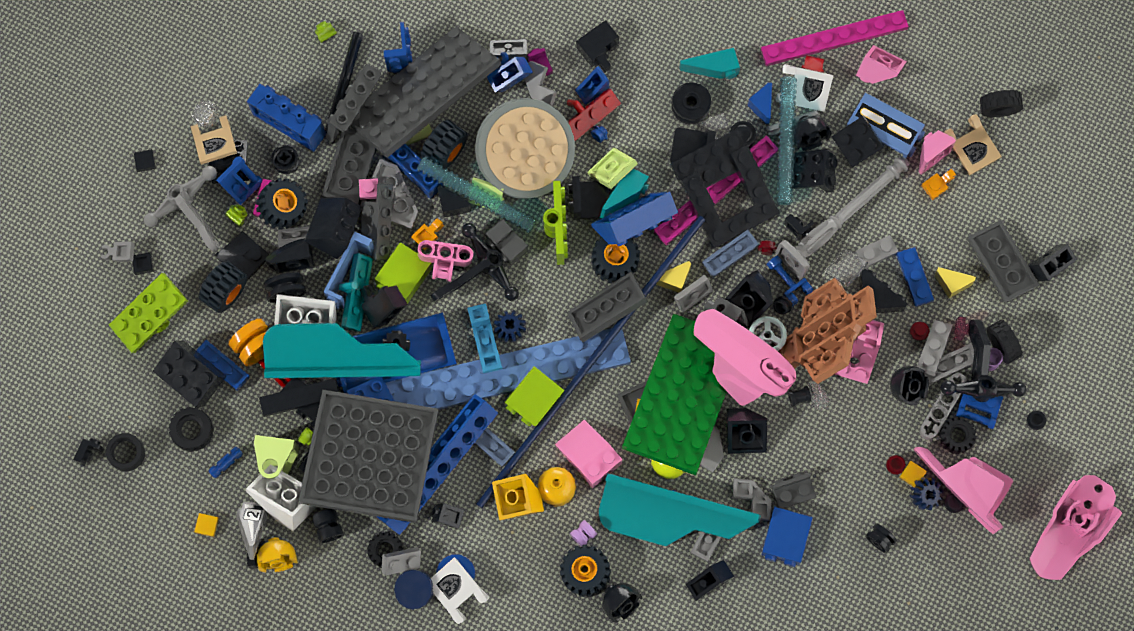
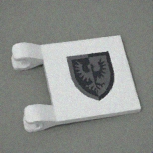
[775,64,833,112]
[431,557,489,624]

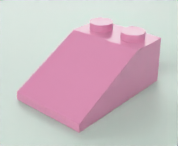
[555,420,623,489]

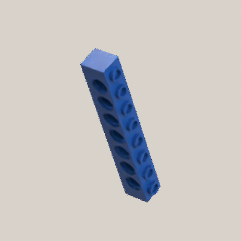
[376,394,498,535]

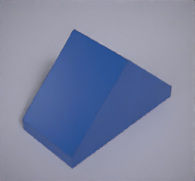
[575,66,609,105]
[748,82,772,124]

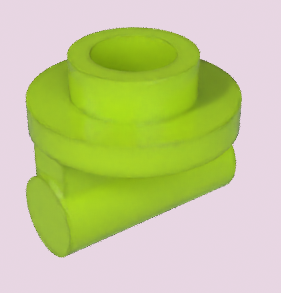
[314,21,337,43]
[225,204,248,227]

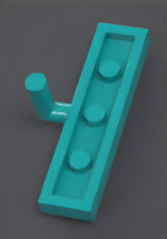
[339,253,373,332]

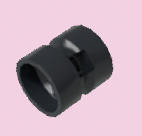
[312,509,344,543]

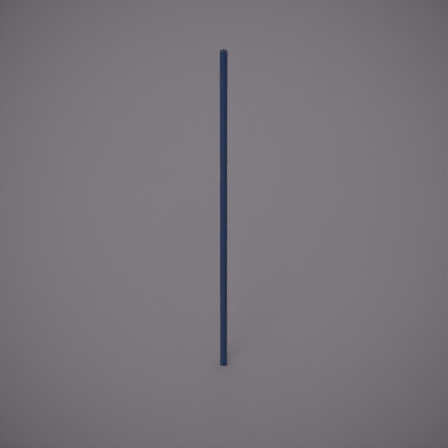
[476,216,705,509]

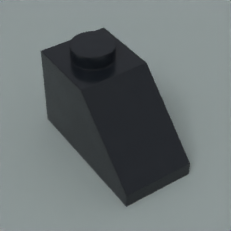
[686,560,734,601]

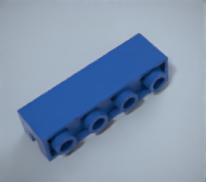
[388,144,444,199]

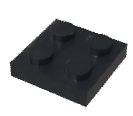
[831,115,884,168]

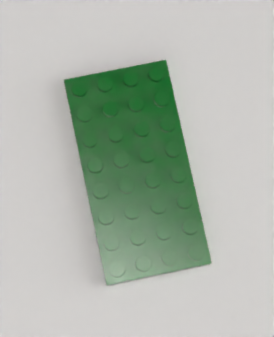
[622,314,727,475]

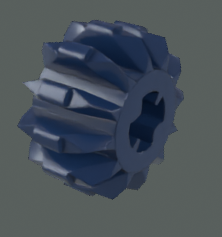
[494,310,526,343]
[909,477,944,510]

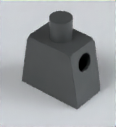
[704,298,750,329]

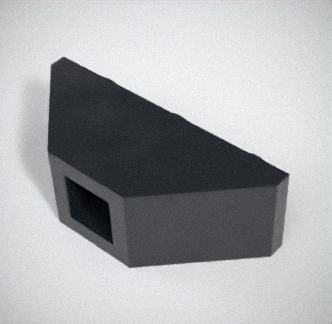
[859,267,908,313]

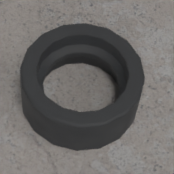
[106,433,145,471]

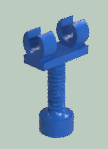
[766,255,814,307]

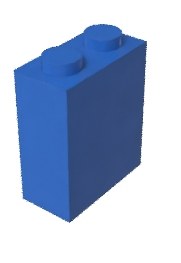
[761,507,813,567]

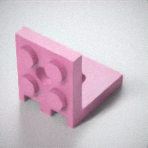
[835,320,884,384]

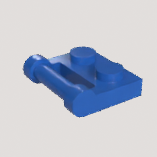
[216,156,262,205]
[955,394,1003,429]

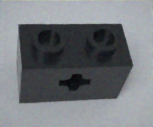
[1028,244,1078,282]

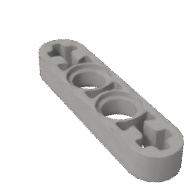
[919,373,967,440]

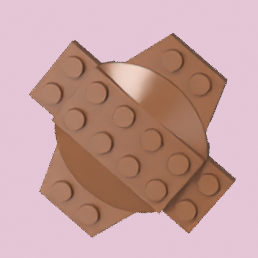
[779,278,877,384]

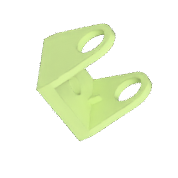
[254,435,299,479]

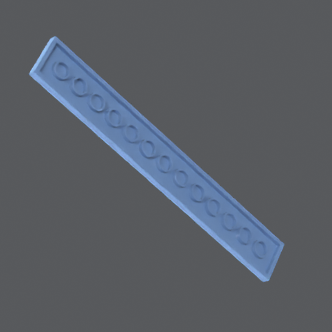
[386,328,631,410]

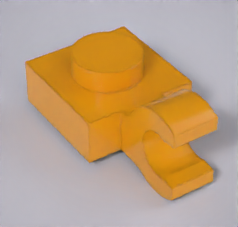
[921,169,956,200]
[411,218,444,251]

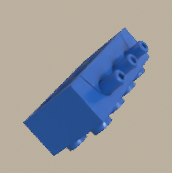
[247,84,326,152]

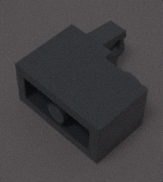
[576,20,619,73]
[360,284,408,328]

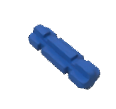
[209,446,243,478]

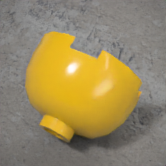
[537,467,576,507]
[257,537,298,573]

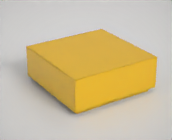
[899,461,927,487]
[194,513,219,537]

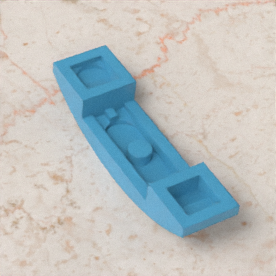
[467,303,502,374]

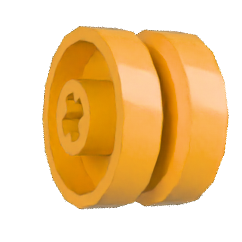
[229,318,268,366]

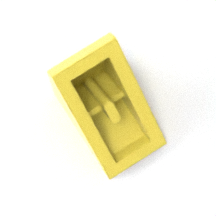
[656,261,691,293]
[935,267,976,298]

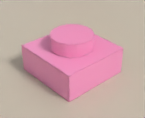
[359,178,379,200]

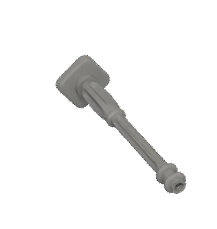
[775,157,909,280]

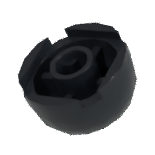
[793,115,832,151]
[890,366,929,406]
[602,583,642,623]

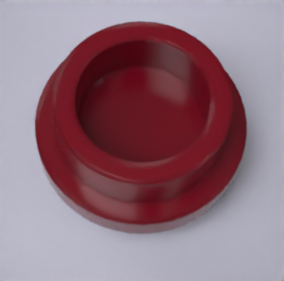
[758,241,777,255]
[910,322,930,341]
[886,455,906,475]

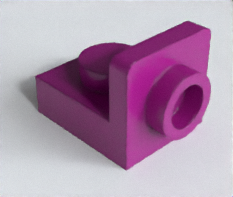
[527,48,553,77]

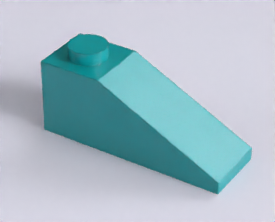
[679,48,740,79]
[600,168,649,218]

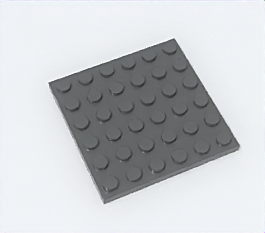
[298,390,439,523]

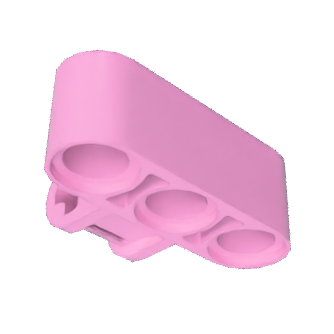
[418,240,473,282]

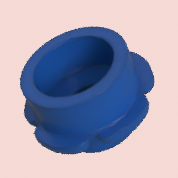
[591,126,608,143]

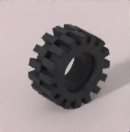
[939,417,977,454]
[367,531,404,568]

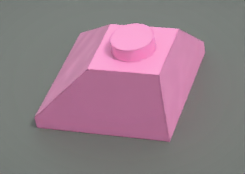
[856,45,907,84]
[919,130,956,175]

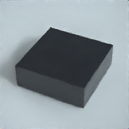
[134,149,156,172]
[132,252,154,275]

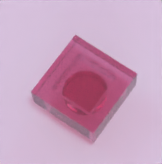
[954,316,969,341]

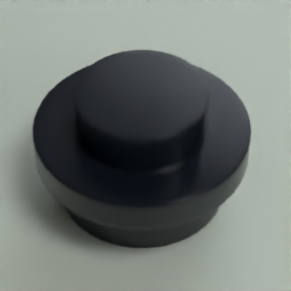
[773,296,792,315]
[1026,411,1046,430]
[944,494,964,513]

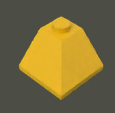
[492,474,544,520]

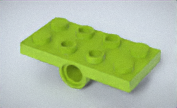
[543,181,568,265]
[109,273,188,353]

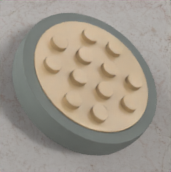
[475,98,575,199]

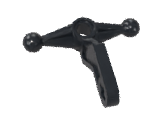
[430,223,519,302]
[941,319,1027,402]

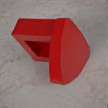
[801,55,824,73]

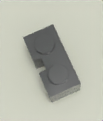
[485,219,528,266]

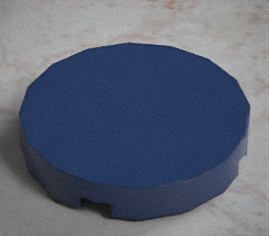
[394,569,434,610]

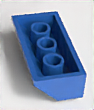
[591,192,678,246]

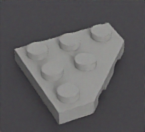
[360,159,419,230]

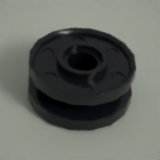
[671,82,711,125]
[263,272,306,303]

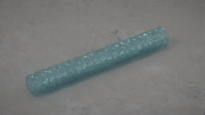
[776,76,797,205]
[417,156,536,233]

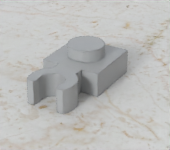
[101,241,135,262]

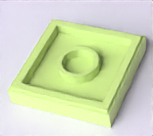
[587,148,638,189]

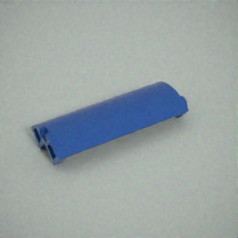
[336,312,457,393]

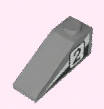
[236,501,267,560]

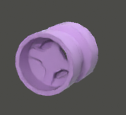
[989,348,1003,371]
[569,520,597,547]

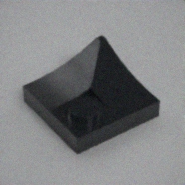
[215,231,269,281]

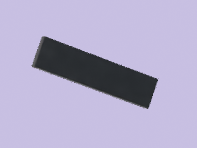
[259,378,338,417]

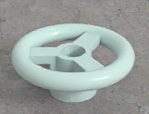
[749,316,787,351]

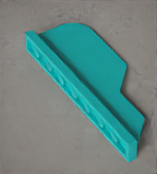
[263,323,421,378]
[599,473,761,546]

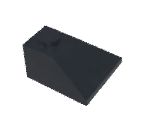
[725,270,773,328]
[726,408,767,454]

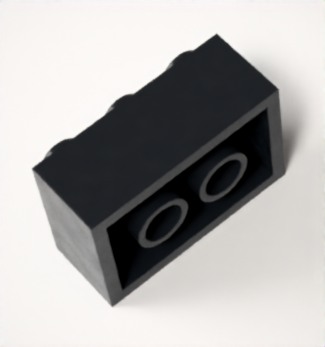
[153,340,226,407]

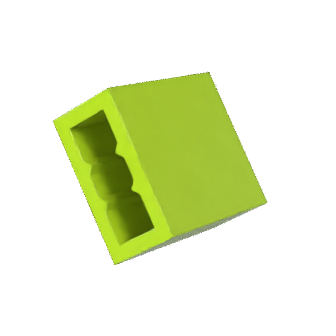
[374,242,433,304]
[505,366,565,427]

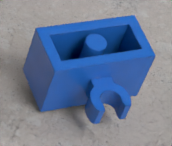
[487,52,533,93]

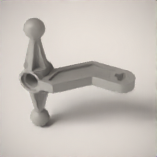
[144,166,221,253]

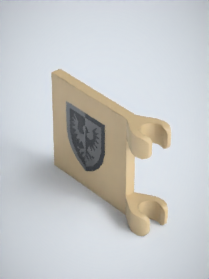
[944,114,1002,176]
[191,115,237,165]

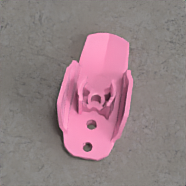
[694,309,796,406]
[913,447,1013,534]
[1030,475,1122,580]

